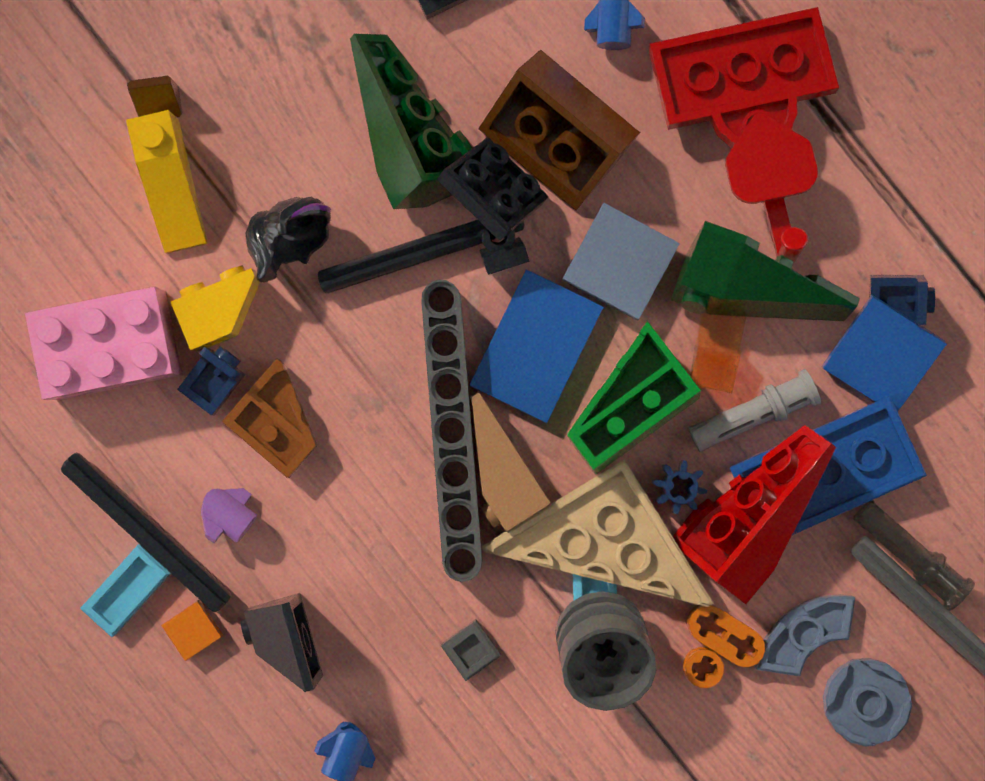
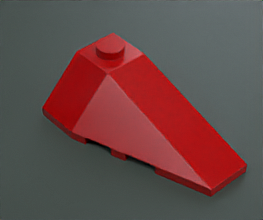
[672,425,836,604]

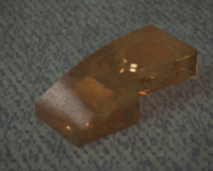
[690,313,747,393]

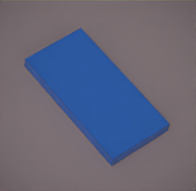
[729,396,927,535]

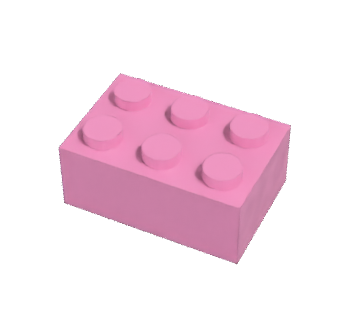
[25,287,182,401]

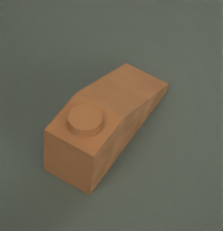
[471,393,550,532]

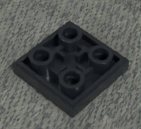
[437,137,549,241]

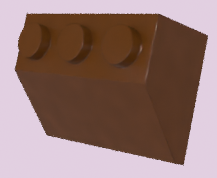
[478,50,641,211]

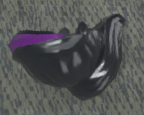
[245,196,331,283]

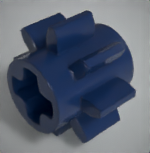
[652,460,708,514]

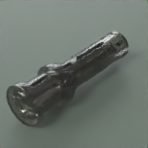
[853,500,975,611]

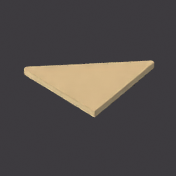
[482,460,714,607]

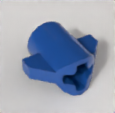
[584,0,645,50]
[314,722,375,781]

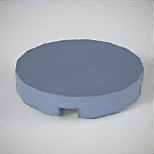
[823,658,912,747]

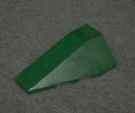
[350,33,472,209]
[671,221,860,321]

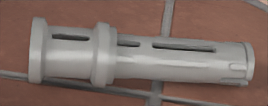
[688,369,821,452]

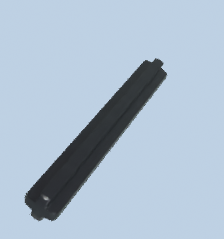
[318,219,525,293]
[61,452,231,612]

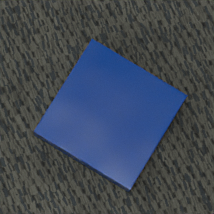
[822,295,947,412]

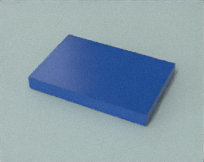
[469,269,603,423]

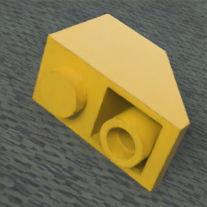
[171,265,260,352]

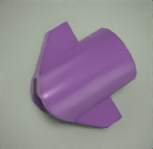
[201,488,257,543]

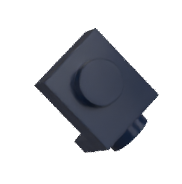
[869,275,935,325]
[177,346,246,416]

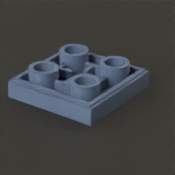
[562,203,680,321]

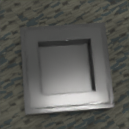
[441,619,501,681]

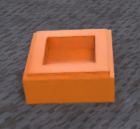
[161,600,223,661]

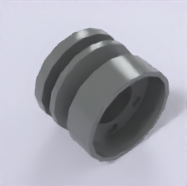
[555,591,657,711]

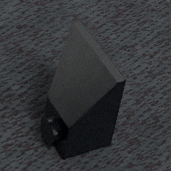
[241,593,323,692]

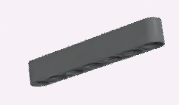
[421,279,482,582]

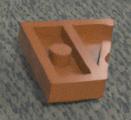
[222,358,317,478]

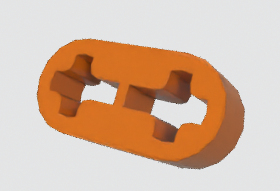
[687,604,765,667]

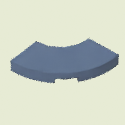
[755,594,855,676]

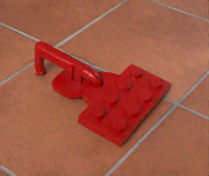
[648,7,839,263]

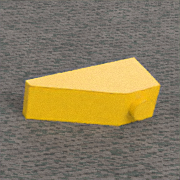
[126,110,208,254]

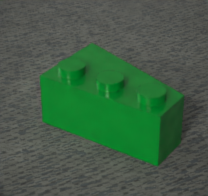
[567,321,701,475]

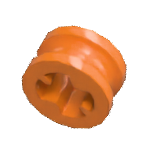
[683,647,724,688]

